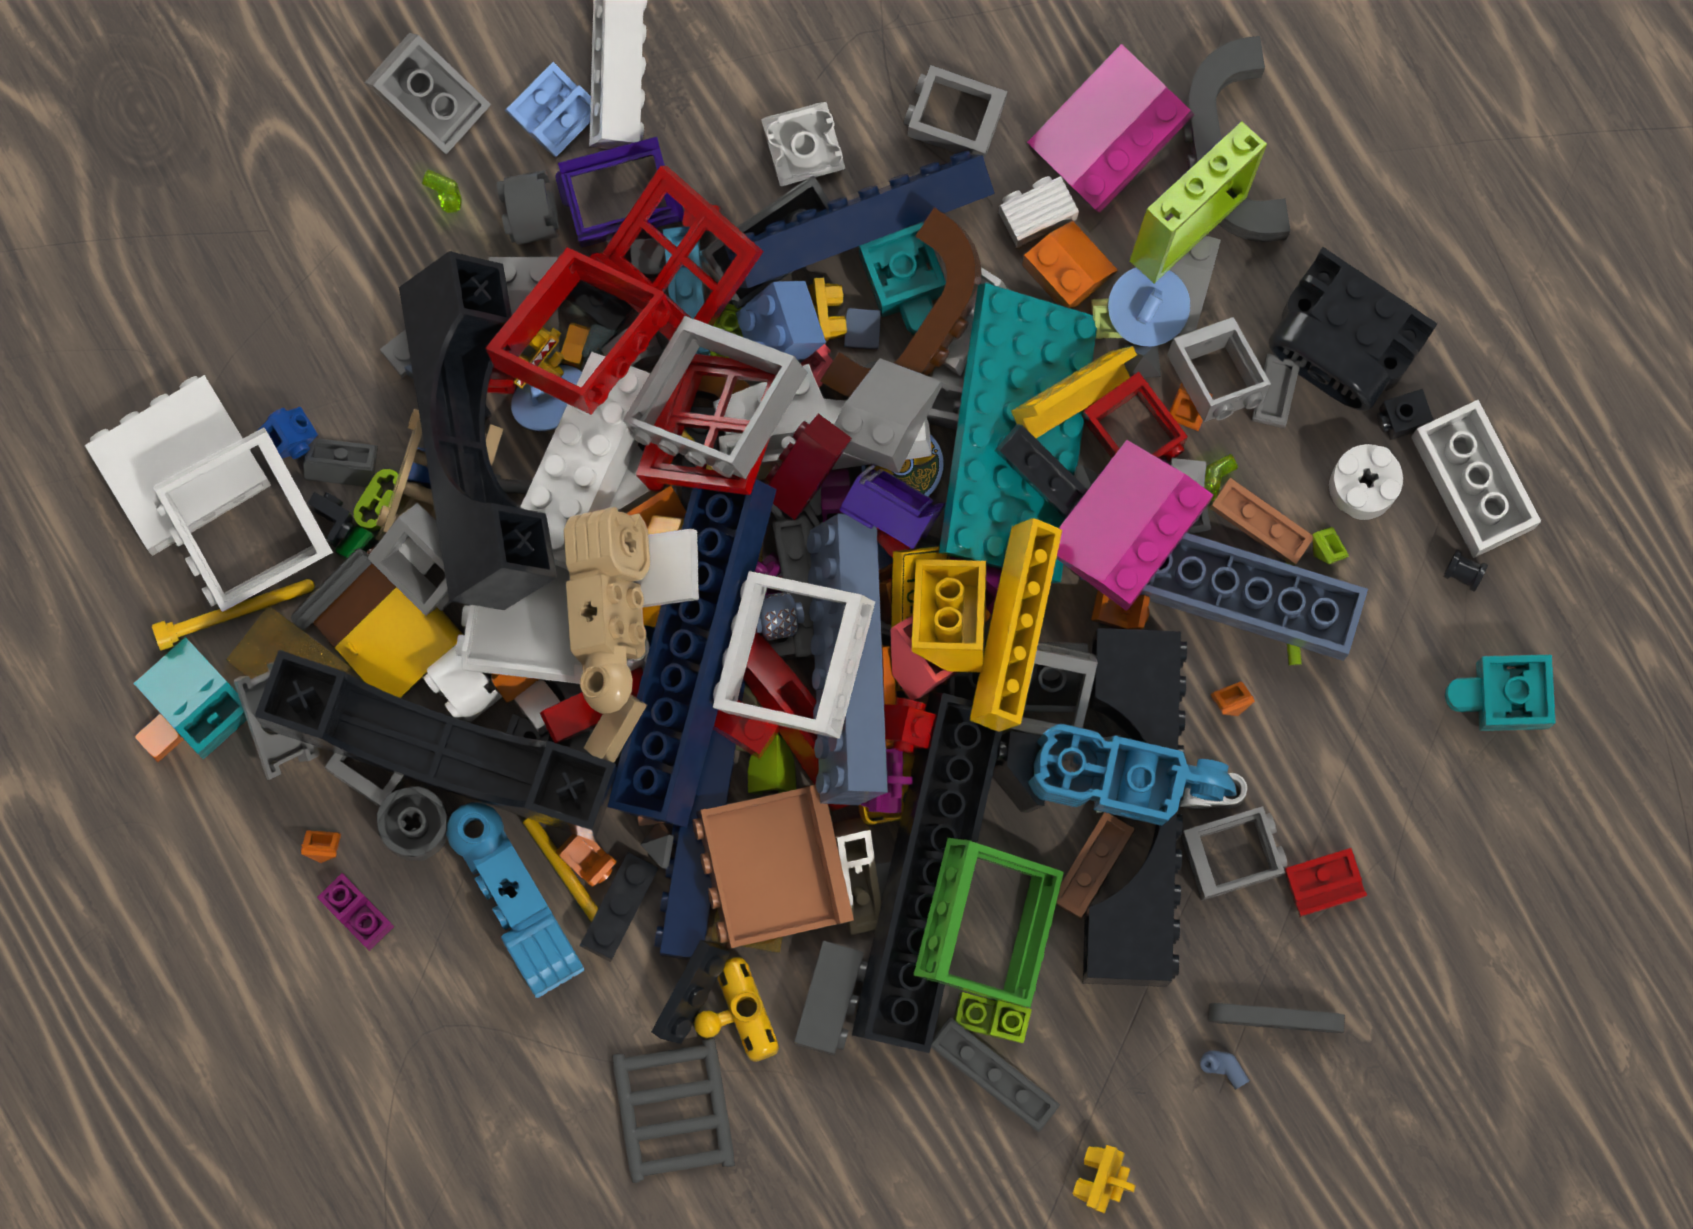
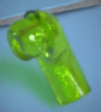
[422,169,462,213]
[1204,454,1238,501]

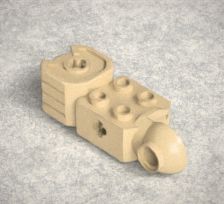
[564,507,650,714]

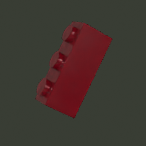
[765,413,852,520]

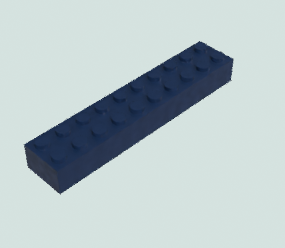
[607,479,777,828]

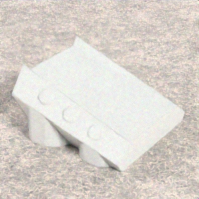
[761,102,845,186]

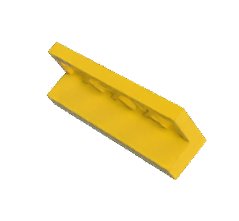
[1011,346,1137,438]

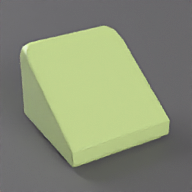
[1091,298,1123,339]

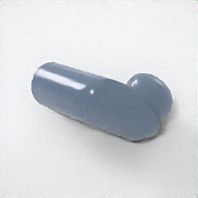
[1200,1050,1250,1090]

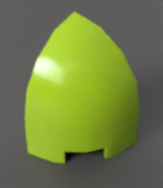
[748,734,796,795]

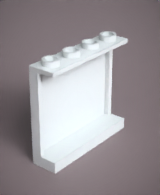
[85,375,271,556]
[456,565,583,684]

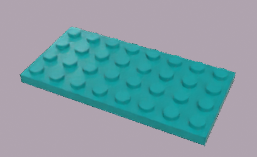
[939,283,1097,583]

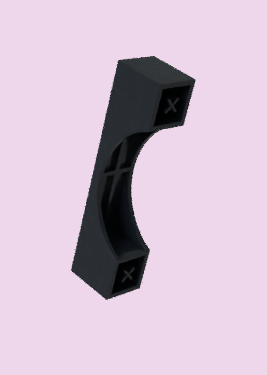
[399,251,557,610]
[1082,628,1187,987]
[255,650,617,841]

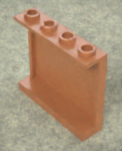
[693,785,854,949]

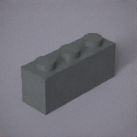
[794,941,868,1056]

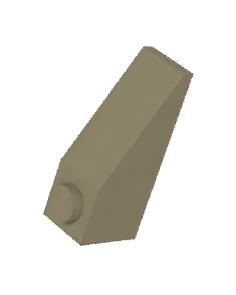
[832,817,881,935]

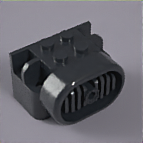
[1269,247,1438,411]

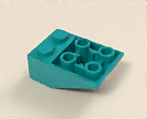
[133,637,247,760]

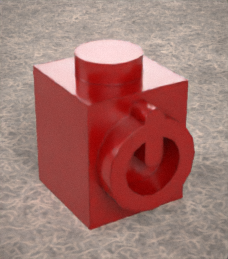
[884,698,936,753]

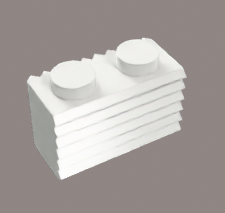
[998,176,1079,248]

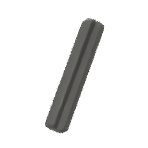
[291,548,371,630]

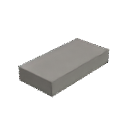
[1251,354,1301,429]

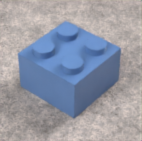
[736,281,826,363]

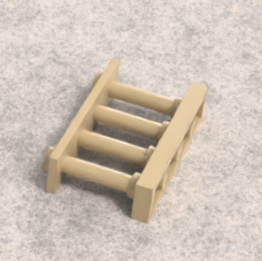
[376,409,503,538]

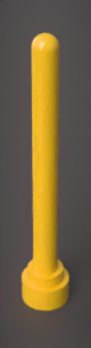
[152,579,315,651]

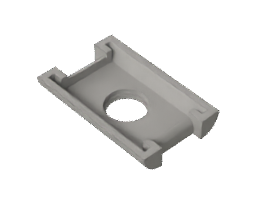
[234,662,320,780]

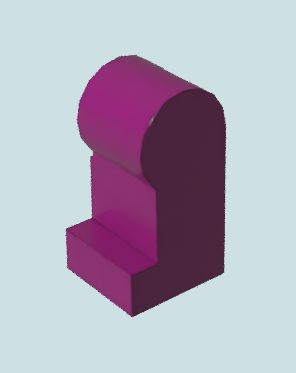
[821,468,851,522]

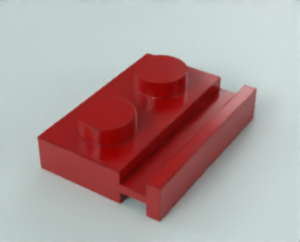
[1284,848,1367,918]

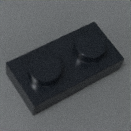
[566,280,634,336]

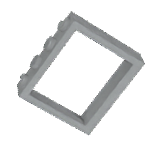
[623,316,808,479]

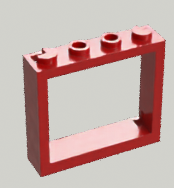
[486,247,672,415]

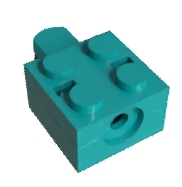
[859,222,946,335]
[1444,655,1556,731]

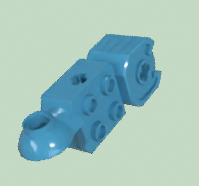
[1028,723,1236,826]
[446,802,584,998]

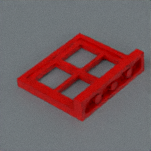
[590,166,764,341]
[635,354,776,495]

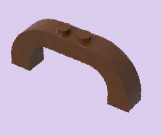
[820,208,981,397]

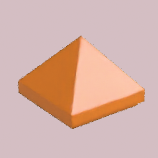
[1211,681,1255,716]
[301,830,341,863]

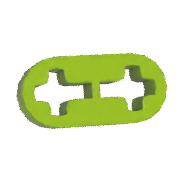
[353,469,403,532]

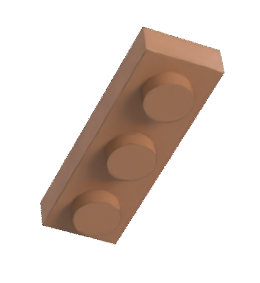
[1209,478,1313,566]
[1056,812,1135,920]

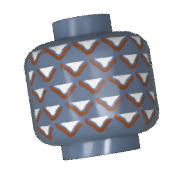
[755,592,804,640]

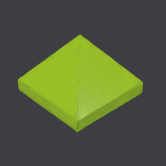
[1313,527,1349,564]

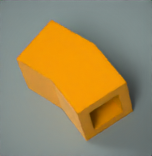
[560,323,593,369]

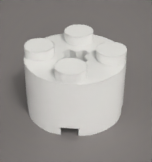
[1329,444,1403,520]
[423,644,502,723]

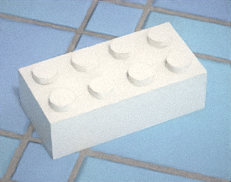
[1411,400,1541,558]

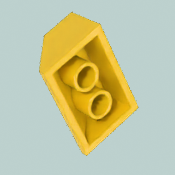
[912,559,986,672]

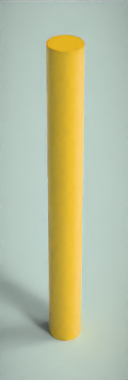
[523,818,599,922]

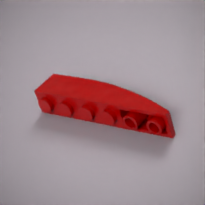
[743,632,849,812]

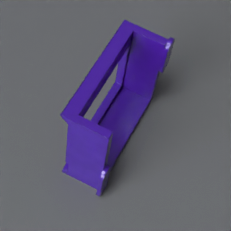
[555,137,684,248]
[839,464,946,549]

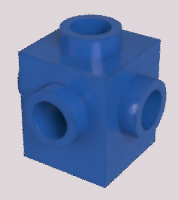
[257,407,318,459]

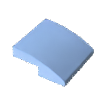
[504,62,591,157]

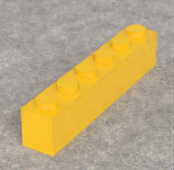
[969,518,1062,732]

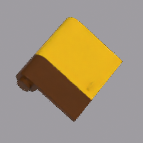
[313,546,464,698]

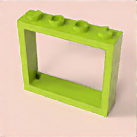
[1130,121,1267,284]

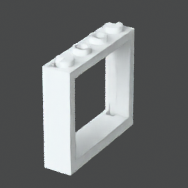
[151,428,333,612]
[713,571,875,739]

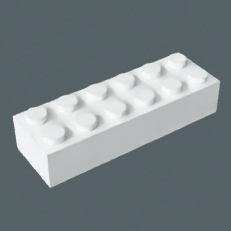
[521,352,650,570]

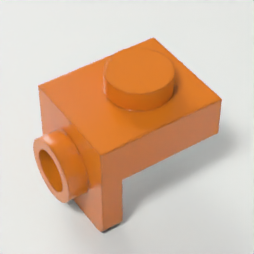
[1091,590,1150,630]
[555,834,616,887]

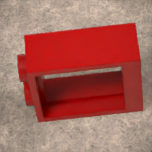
[1082,372,1188,462]

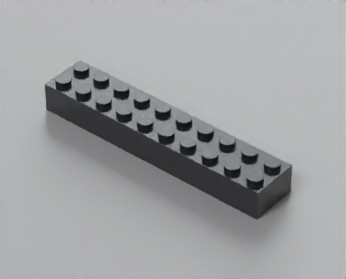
[852,693,1003,1053]

